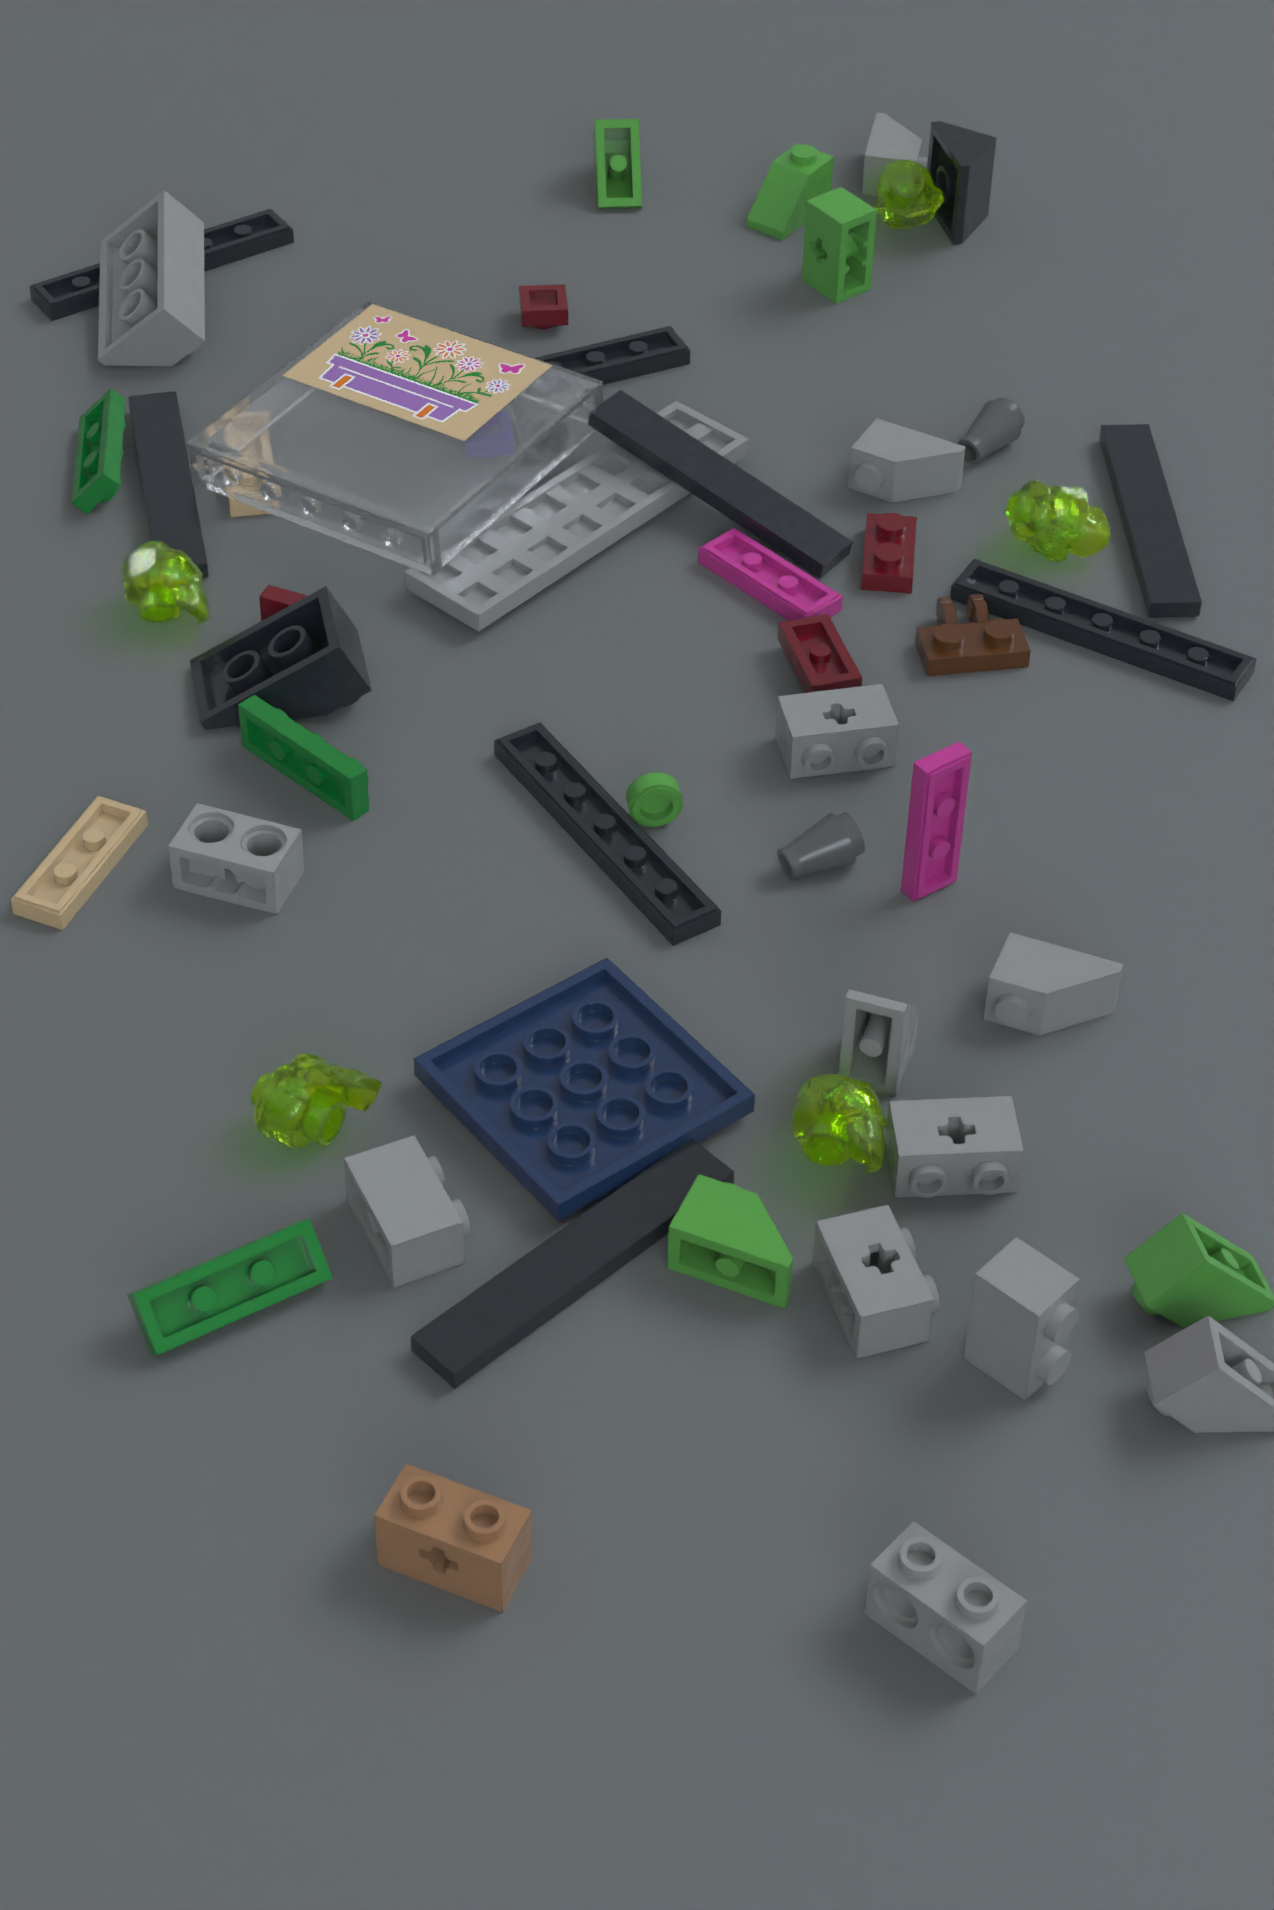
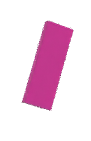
[698,528,843,621]
[900,741,972,902]

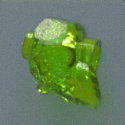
[875,160,944,229]
[1006,479,1110,562]
[121,541,210,624]
[251,1053,382,1149]
[791,1074,888,1174]

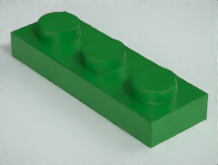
[71,388,126,514]
[238,695,369,821]
[127,1218,333,1355]

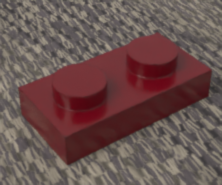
[861,513,917,594]
[777,614,863,693]

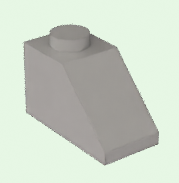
[862,112,928,200]
[848,418,965,502]
[984,932,1123,1036]
[838,989,919,1097]
[1144,1316,1274,1433]

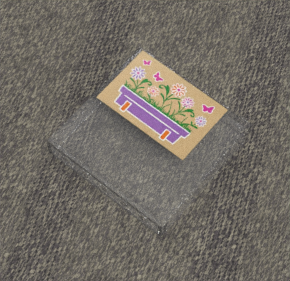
[187,301,604,576]

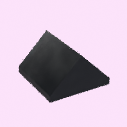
[924,121,997,245]

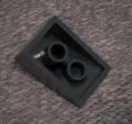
[190,586,372,730]

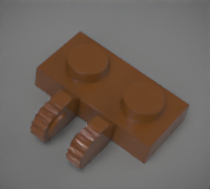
[915,594,1031,676]

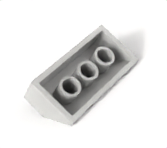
[98,190,205,367]

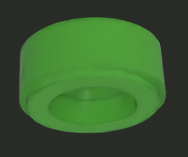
[625,772,683,827]

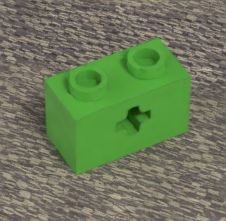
[801,187,877,304]

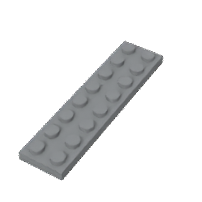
[404,401,749,632]

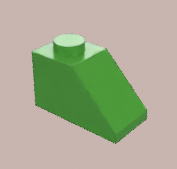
[592,119,642,209]
[746,143,834,240]
[667,1174,793,1309]
[1124,1213,1274,1328]

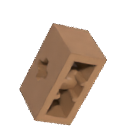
[374,1463,532,1613]

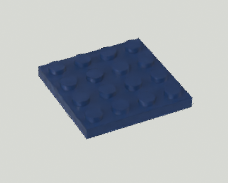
[414,958,755,1222]

